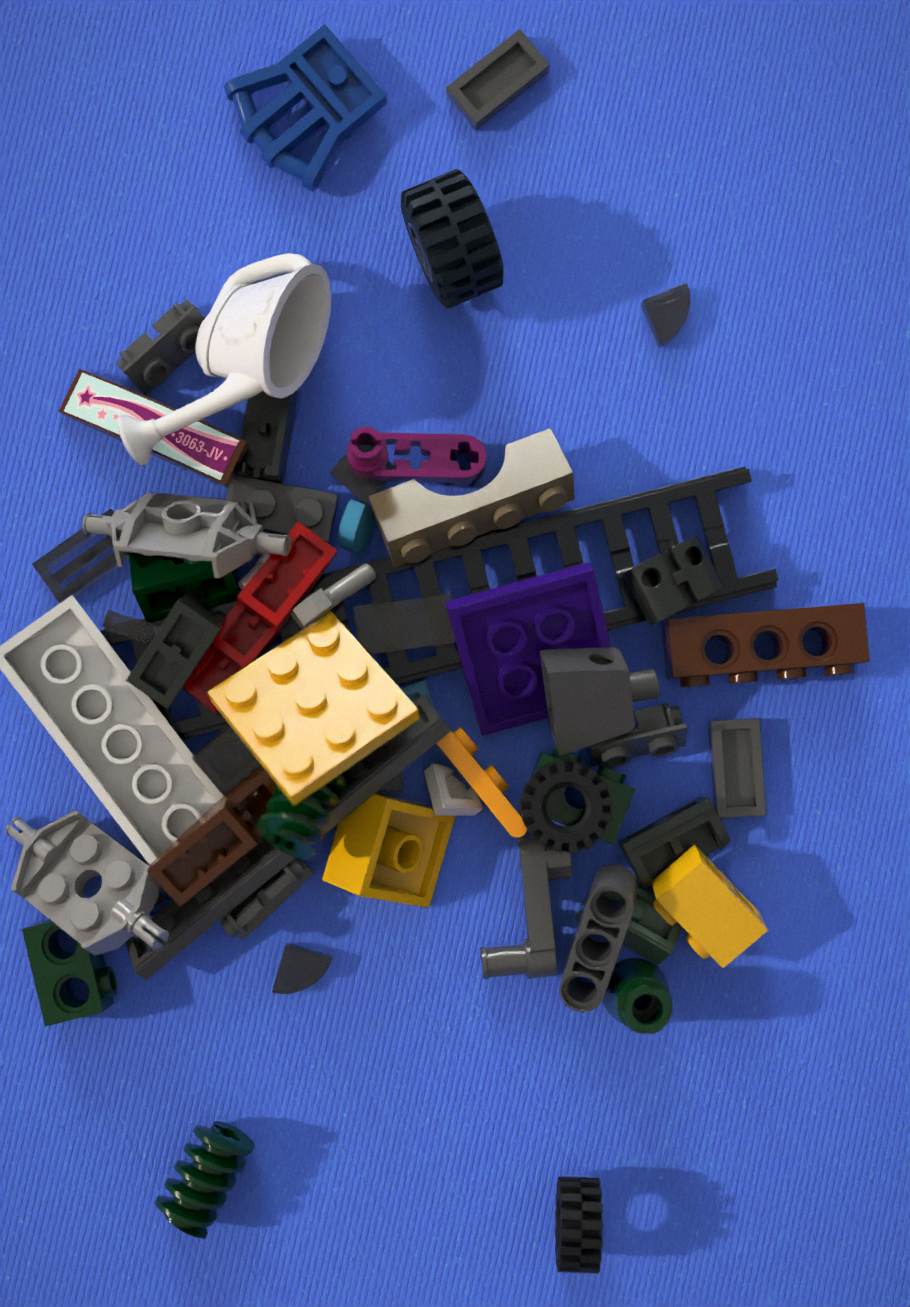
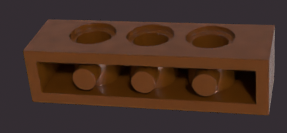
[662,603,870,688]

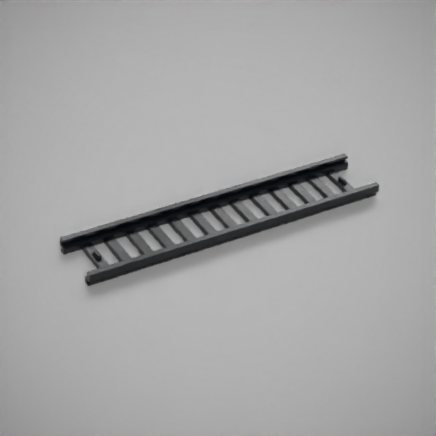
[100,466,779,740]

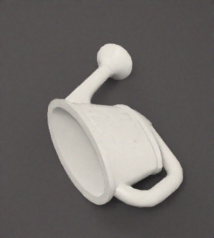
[118,253,331,466]

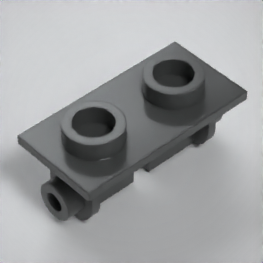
[116,299,205,396]
[590,703,687,768]
[220,858,314,940]

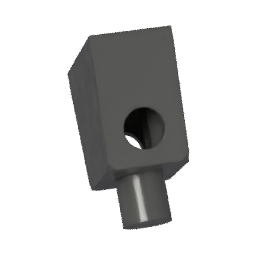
[540,647,660,755]

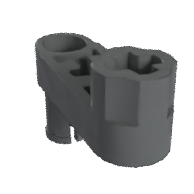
[480,837,572,979]

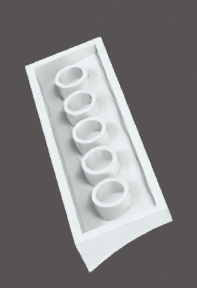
[0,595,224,865]

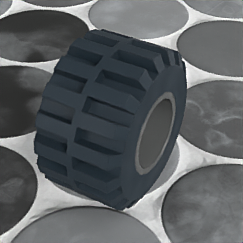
[400,169,504,308]

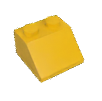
[322,792,455,908]

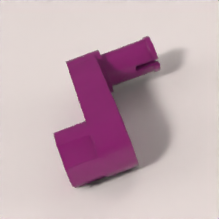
[347,426,487,488]

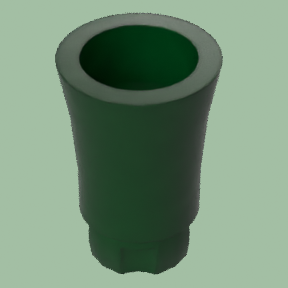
[603,958,673,1034]

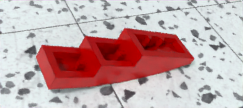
[182,521,338,715]

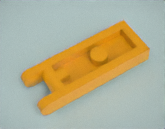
[436,727,527,838]

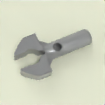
[291,564,376,630]

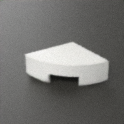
[424,764,483,816]

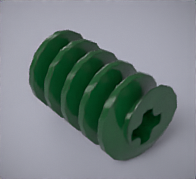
[257,766,353,860]
[154,1121,255,1238]

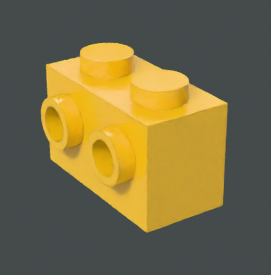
[651,844,768,968]

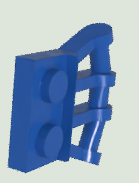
[224,24,387,192]

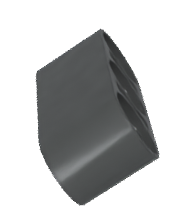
[559,865,638,1012]

